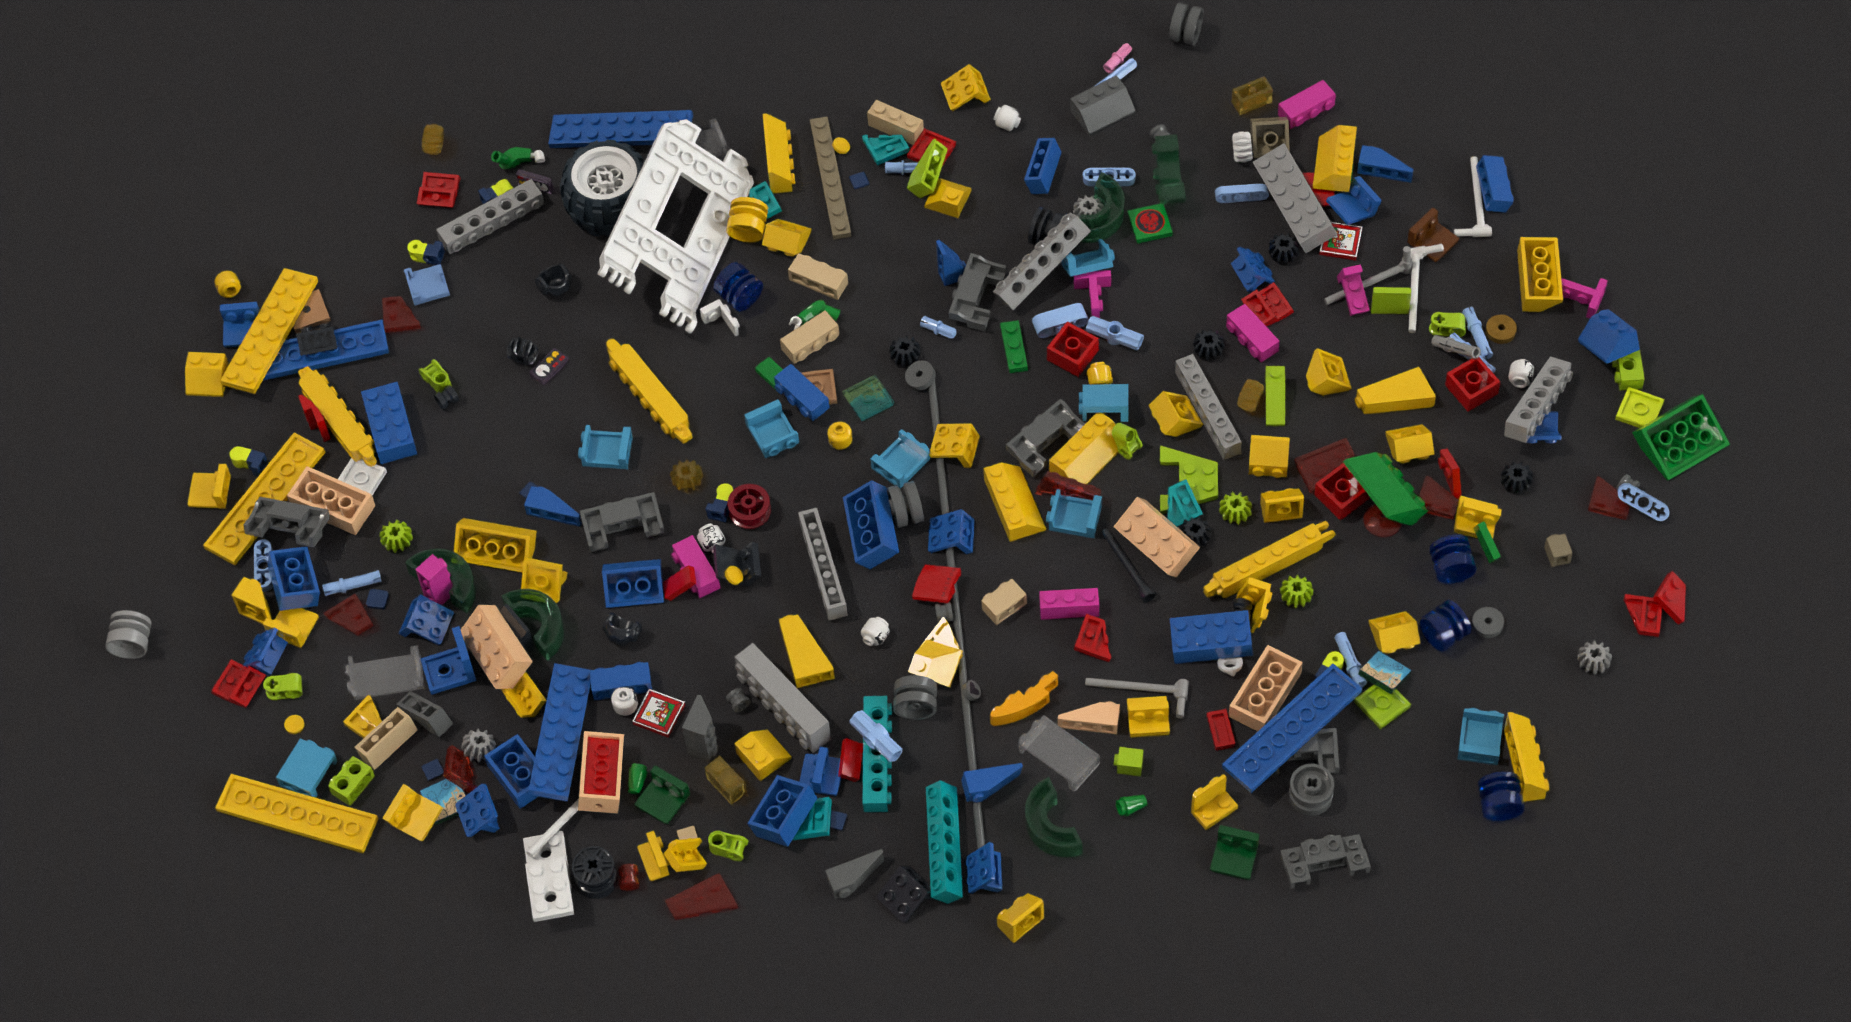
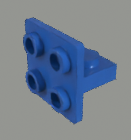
[1231,247,1275,293]
[243,627,288,676]
[799,747,841,796]
[455,783,500,837]
[966,842,1002,894]

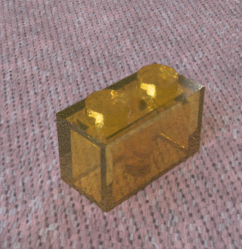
[1232,76,1273,115]
[704,756,747,805]

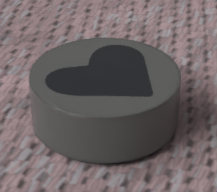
[962,680,981,701]

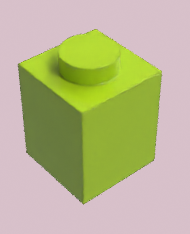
[1114,747,1144,776]

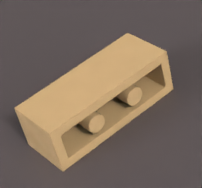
[867,100,924,145]
[788,253,848,300]
[780,311,839,364]
[355,707,418,770]

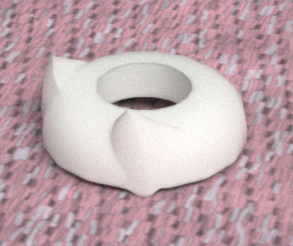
[1217,657,1243,677]

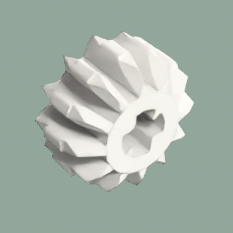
[1232,131,1253,163]

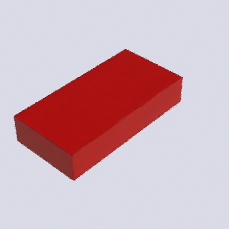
[663,565,696,601]
[1207,709,1235,751]
[838,738,863,782]

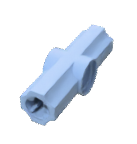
[1086,316,1144,350]
[849,710,903,762]

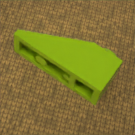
[907,139,948,198]
[1265,366,1285,426]

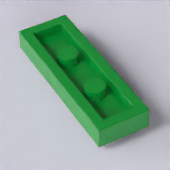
[1000,320,1028,373]

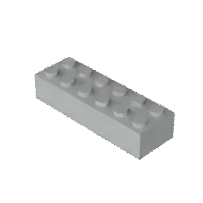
[1253,143,1338,253]
[735,643,831,753]

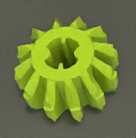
[1219,491,1252,525]
[380,520,413,553]
[1280,574,1314,608]

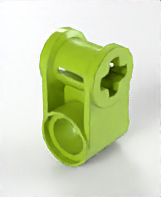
[1429,312,1466,337]
[418,359,452,392]
[1112,423,1143,460]
[263,673,302,700]
[708,831,749,861]

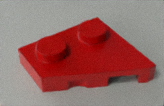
[1438,448,1462,500]
[1624,594,1662,637]
[1074,614,1111,662]

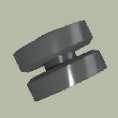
[1169,2,1204,46]
[887,481,924,528]
[893,675,937,720]
[1289,764,1334,816]

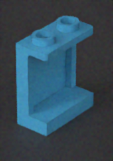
[1061,239,1115,277]
[1079,384,1128,422]
[744,399,799,458]
[578,425,633,469]
[870,429,930,489]
[1046,489,1102,538]
[1457,708,1504,765]
[276,739,337,798]

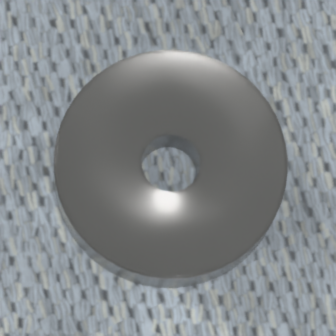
[905,361,936,391]
[1472,607,1504,638]

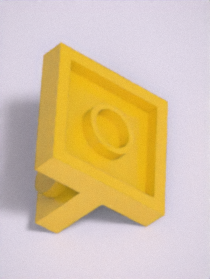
[1454,496,1502,539]
[520,558,567,603]
[1127,696,1170,737]

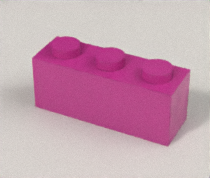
[1278,80,1336,129]
[1226,304,1280,363]
[671,535,720,598]
[415,554,454,605]
[1039,588,1099,620]

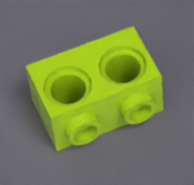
[328,756,375,806]

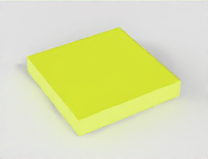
[1615,387,1665,428]

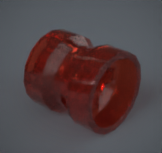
[618,864,640,891]

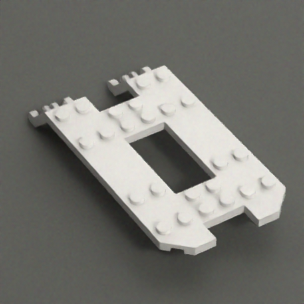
[598,119,754,334]

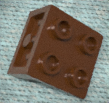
[1407,208,1459,262]

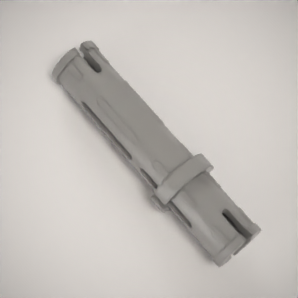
[1431,335,1481,359]

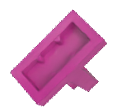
[1337,264,1370,316]
[1074,270,1111,318]
[1561,278,1608,318]

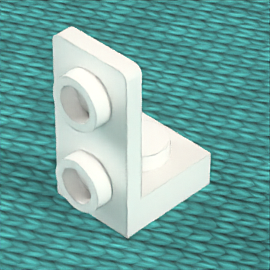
[700,299,740,336]

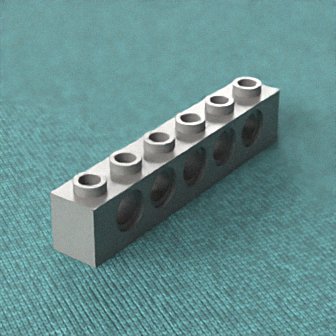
[436,179,544,254]
[993,213,1090,310]
[1175,354,1242,460]
[1504,356,1573,443]
[798,508,848,620]

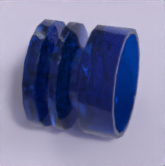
[713,262,763,311]
[1429,534,1477,584]
[1419,599,1472,652]
[1478,772,1525,821]

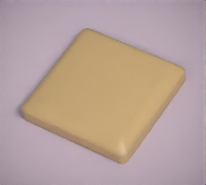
[677,826,698,840]

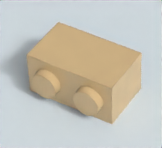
[982,579,1027,625]

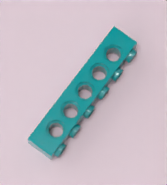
[863,696,892,812]
[926,780,963,904]

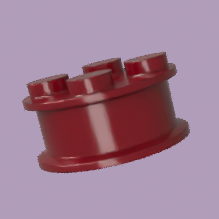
[728,484,771,529]

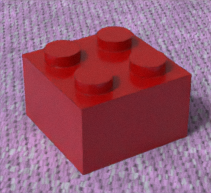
[1047,322,1099,377]
[1445,357,1500,412]
[1314,463,1369,520]

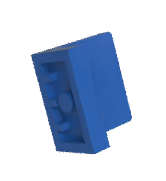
[1326,176,1382,225]
[220,302,260,348]
[1526,411,1561,443]
[928,509,975,554]
[398,594,454,645]

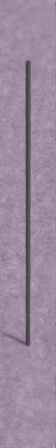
[928,380,985,849]

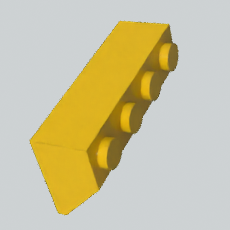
[763,114,795,194]
[1313,125,1357,192]
[1517,237,1563,312]
[1049,413,1119,493]
[984,462,1046,542]
[453,518,537,572]
[1504,712,1549,802]

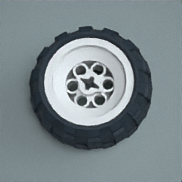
[560,140,645,237]

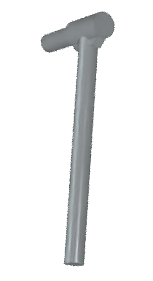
[1324,246,1412,305]
[1085,678,1189,718]

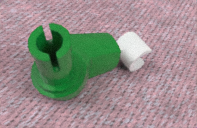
[491,147,545,169]
[789,300,841,330]

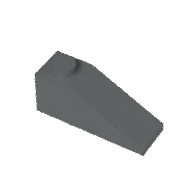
[396,691,453,737]
[825,849,884,899]

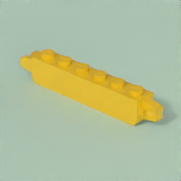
[606,339,693,444]
[298,366,377,467]
[1203,521,1336,598]

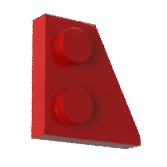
[1653,571,1686,624]

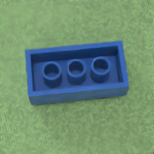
[361,382,417,464]
[843,480,899,569]
[1170,610,1253,664]

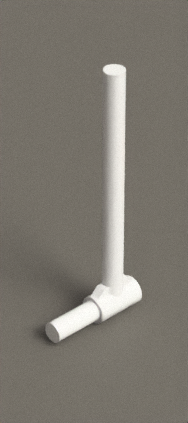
[1454,157,1492,237]
[1408,244,1444,333]
[526,800,578,858]

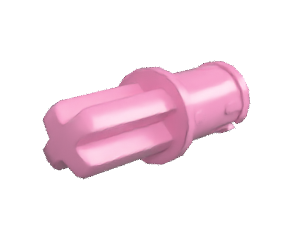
[1103,43,1132,74]

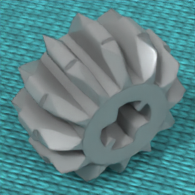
[1073,195,1104,226]
[1577,640,1612,675]
[461,728,496,763]

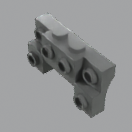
[949,253,1006,331]
[1006,399,1085,477]
[580,492,665,552]
[243,497,330,547]
[1256,728,1339,776]
[1280,834,1371,888]

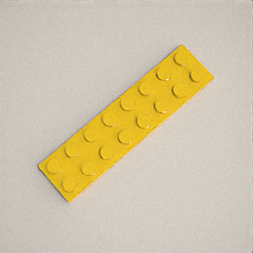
[220,268,318,394]
[203,433,325,565]
[215,774,378,853]

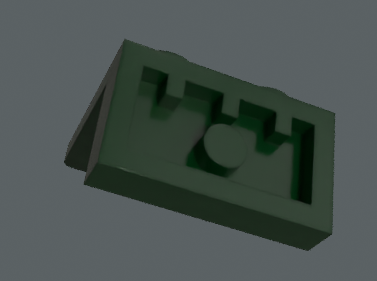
[635,766,690,825]
[1210,825,1260,880]

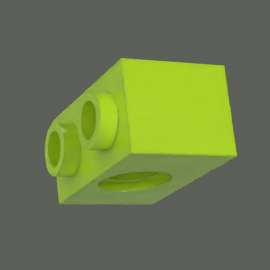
[1612,350,1644,391]

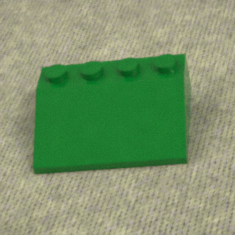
[1632,394,1730,481]
[1343,452,1428,526]

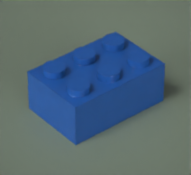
[268,547,320,611]
[484,734,539,809]
[747,775,817,847]

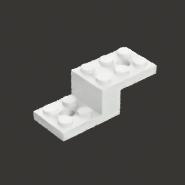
[523,831,574,922]

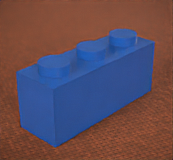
[1024,138,1062,194]
[1476,155,1514,212]
[774,364,830,421]
[590,662,652,701]

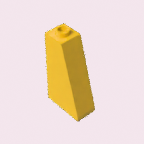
[1355,367,1436,414]
[779,614,835,688]

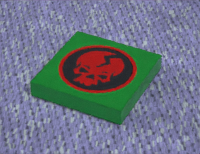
[1128,203,1173,243]

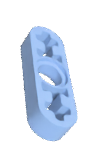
[1083,168,1136,186]
[1215,184,1269,203]
[1617,483,1669,521]
[254,539,273,592]

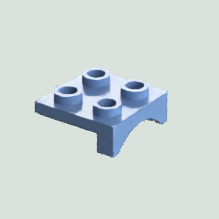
[404,264,450,305]

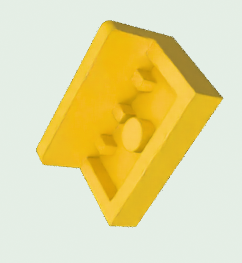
[501,672,547,718]
[637,831,670,881]
[664,838,707,872]

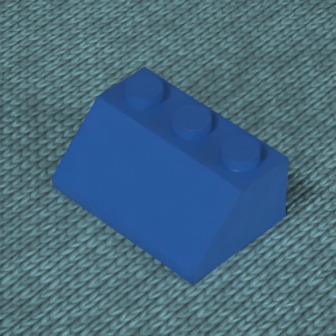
[1578,309,1640,364]
[602,559,664,608]

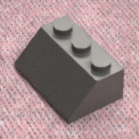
[1070,75,1135,136]
[682,695,719,762]

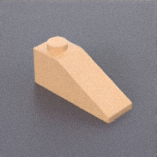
[1058,701,1120,734]

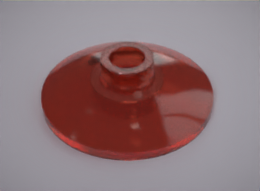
[1363,504,1402,537]

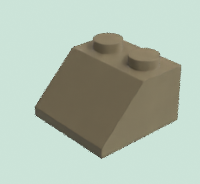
[1250,117,1290,158]

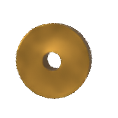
[1486,315,1517,344]

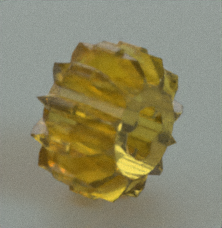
[422,124,444,155]
[1237,379,1264,412]
[670,458,703,492]

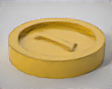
[832,137,850,154]
[725,566,743,585]
[284,715,305,734]

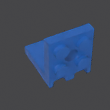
[420,626,476,695]

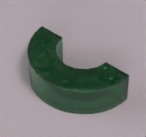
[1152,134,1186,205]
[1080,172,1125,243]
[405,549,476,613]
[501,589,564,661]
[1025,777,1083,857]

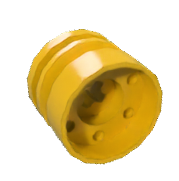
[726,197,768,242]

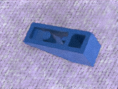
[1357,145,1413,183]
[936,240,966,286]
[524,486,582,527]
[961,763,1023,802]

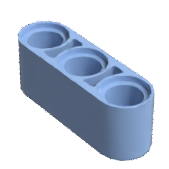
[1032,303,1089,338]

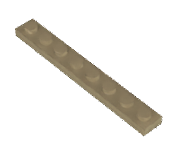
[810,117,851,240]

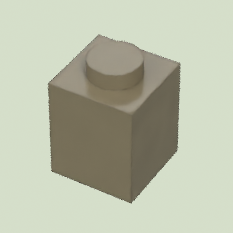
[1544,534,1572,567]

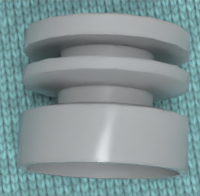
[105,610,152,659]

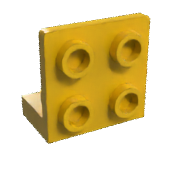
[941,64,991,111]
[929,424,980,468]
[188,464,231,508]
[1236,577,1272,633]
[263,608,319,648]
[1191,774,1238,830]
[382,784,443,842]

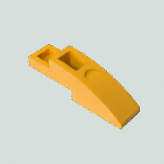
[990,671,1058,726]

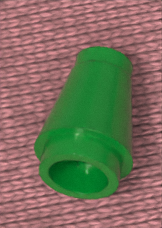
[628,763,648,794]
[1116,795,1147,816]

